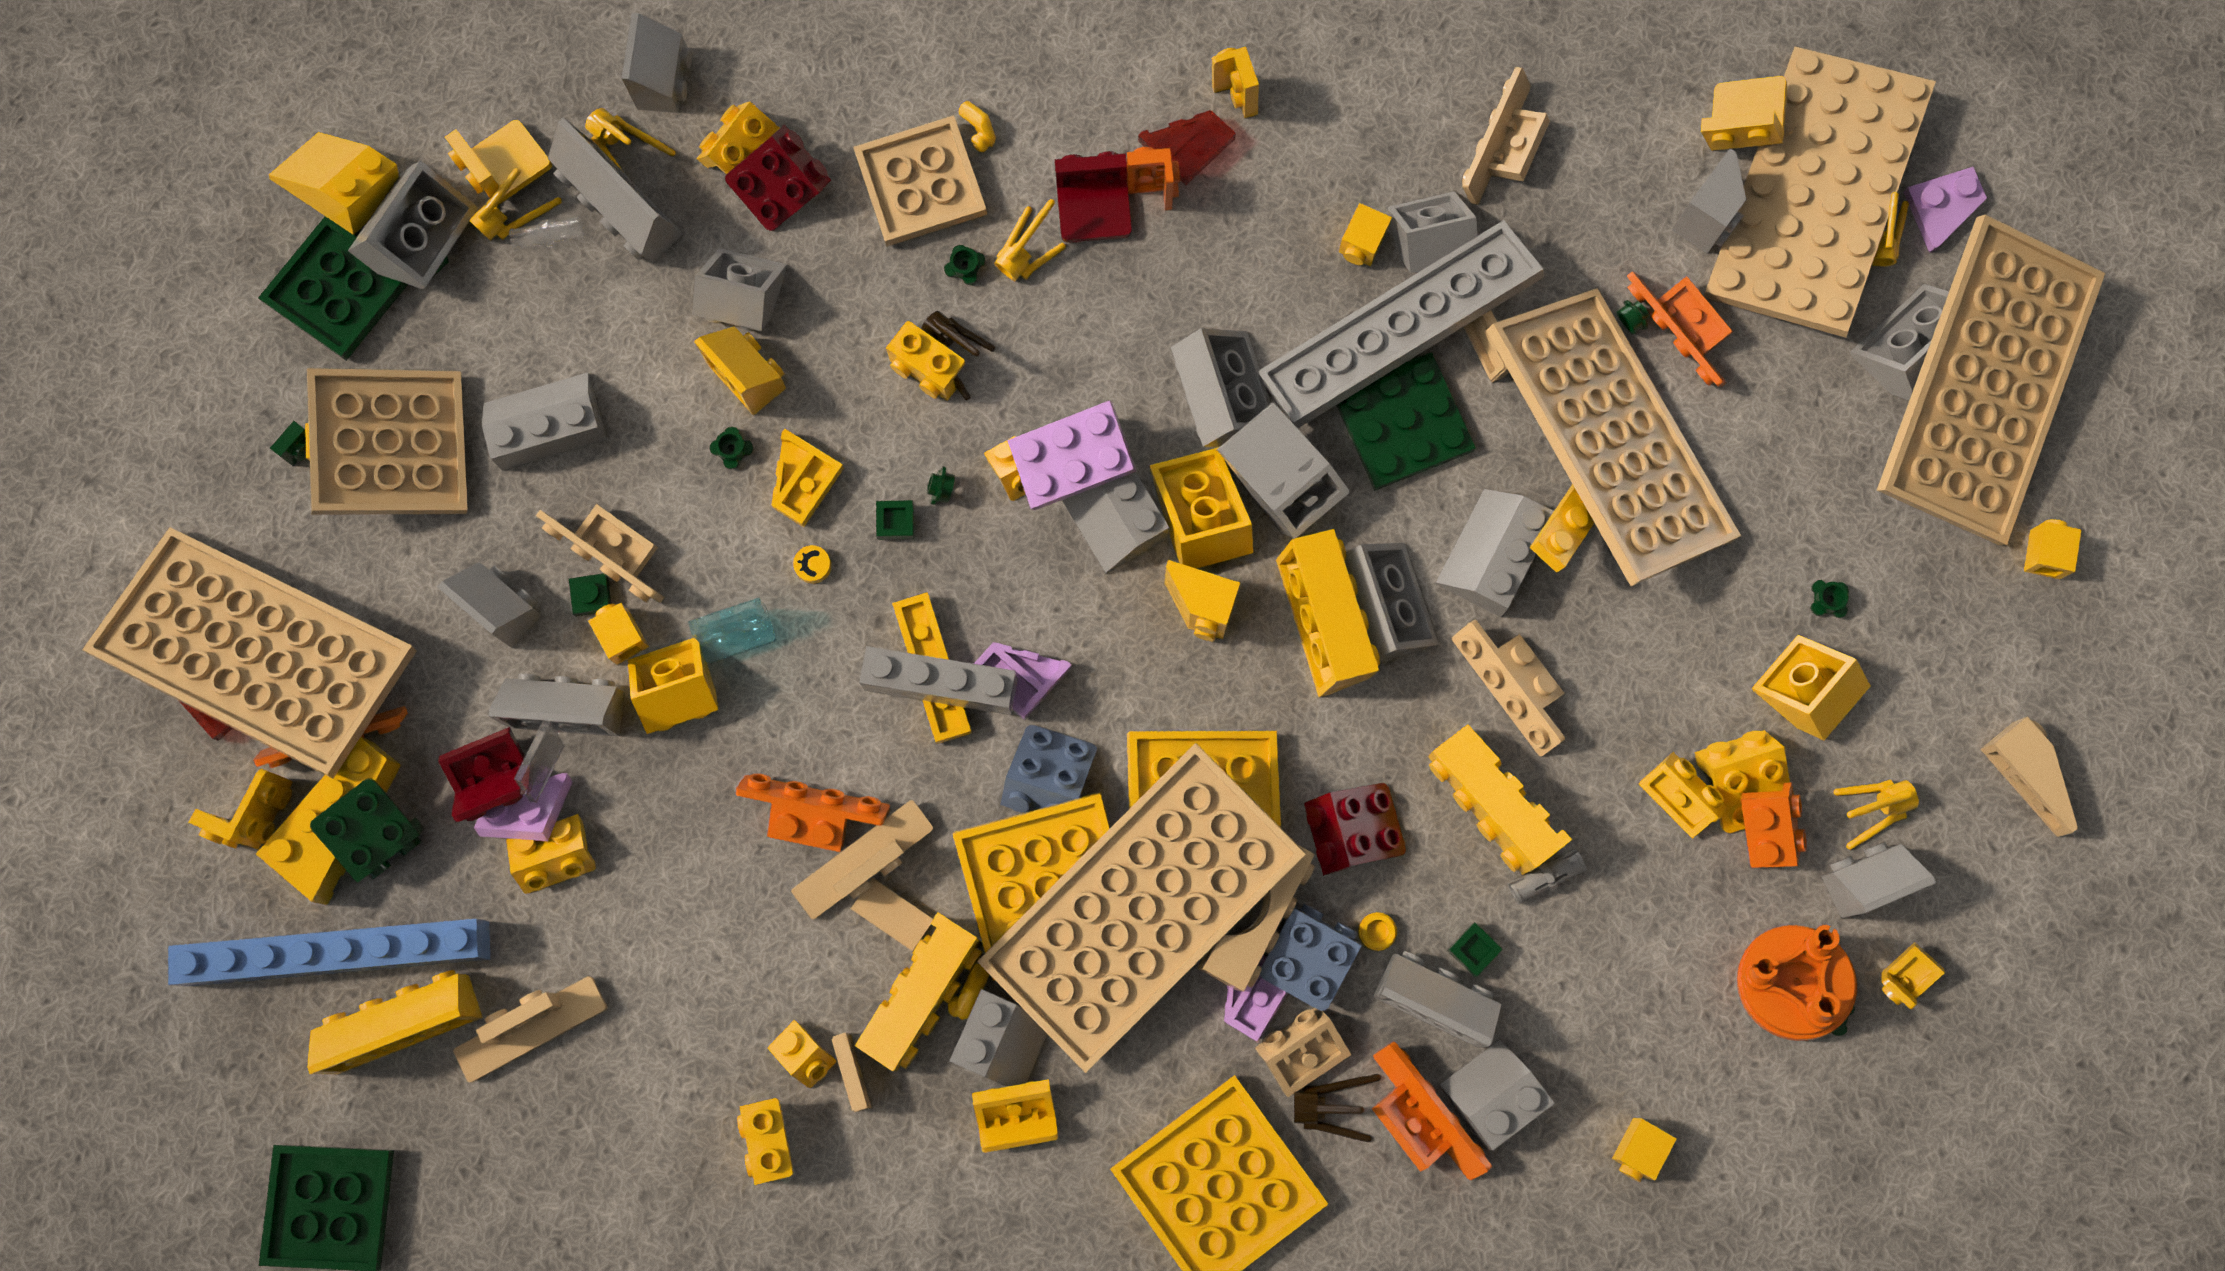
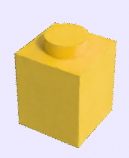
[1339,203,1392,266]
[2024,519,2081,580]
[588,603,649,665]
[1612,1118,1676,1182]

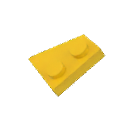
[771,428,844,527]

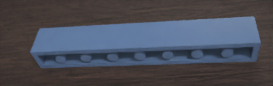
[168,919,490,987]

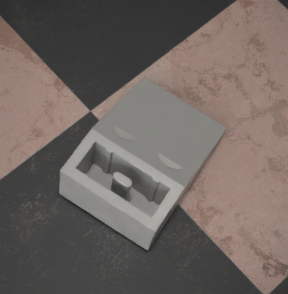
[1217,402,1350,539]

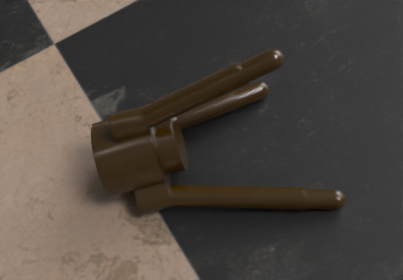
[921,311,996,400]
[1294,1074,1381,1142]

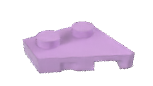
[974,642,1072,720]
[1224,955,1288,1043]

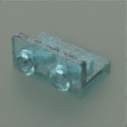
[688,598,777,664]

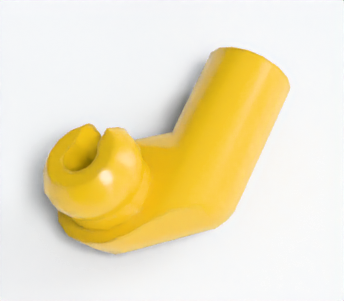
[958,101,996,152]
[948,964,990,1020]

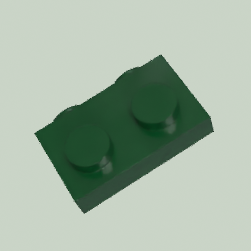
[310,778,425,883]

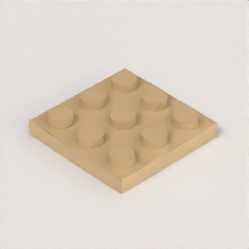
[853,115,987,247]

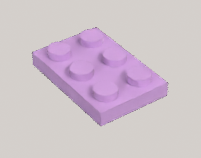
[1007,400,1136,511]

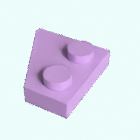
[1903,167,1987,253]
[474,773,572,841]

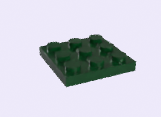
[258,216,408,361]
[1336,352,1476,491]
[258,1145,394,1271]

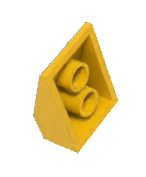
[269,132,399,235]
[1150,447,1253,568]

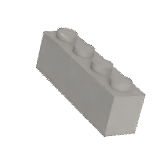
[859,646,1018,715]

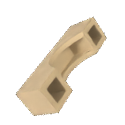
[1197,845,1315,992]

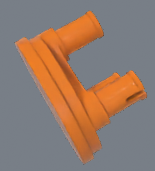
[1737,925,1857,1041]

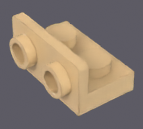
[1255,1008,1351,1097]

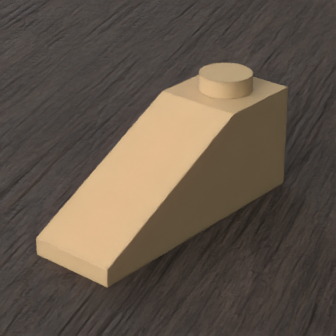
[1980,716,2078,837]

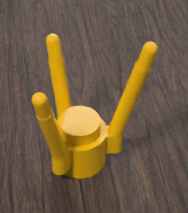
[585,108,676,170]
[469,167,562,241]
[1872,192,1909,267]
[994,199,1066,281]
[1834,779,1919,850]

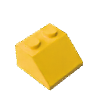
[694,326,786,416]
[1165,560,1240,642]
[1752,635,1871,741]
[628,636,718,734]

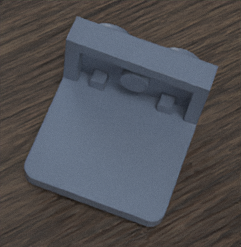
[1000,725,1097,813]
[1260,903,1362,1011]

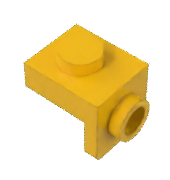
[984,436,1025,501]
[1881,942,1945,1010]
[768,1020,836,1088]

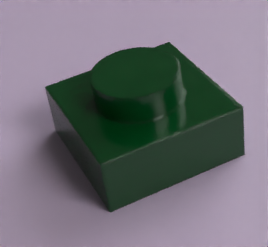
[270,421,306,466]
[876,500,914,540]
[569,573,611,617]
[1447,922,1503,977]

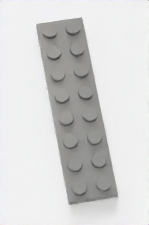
[1257,220,1545,428]

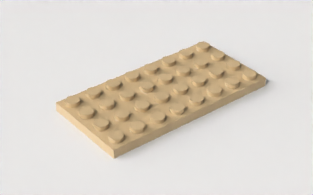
[1704,47,1936,338]
[1877,215,2105,545]
[1486,288,1741,586]
[82,527,417,779]
[977,743,1306,1073]

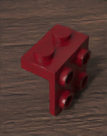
[725,124,831,231]
[1054,151,1132,243]
[438,727,529,822]
[1304,783,1406,876]

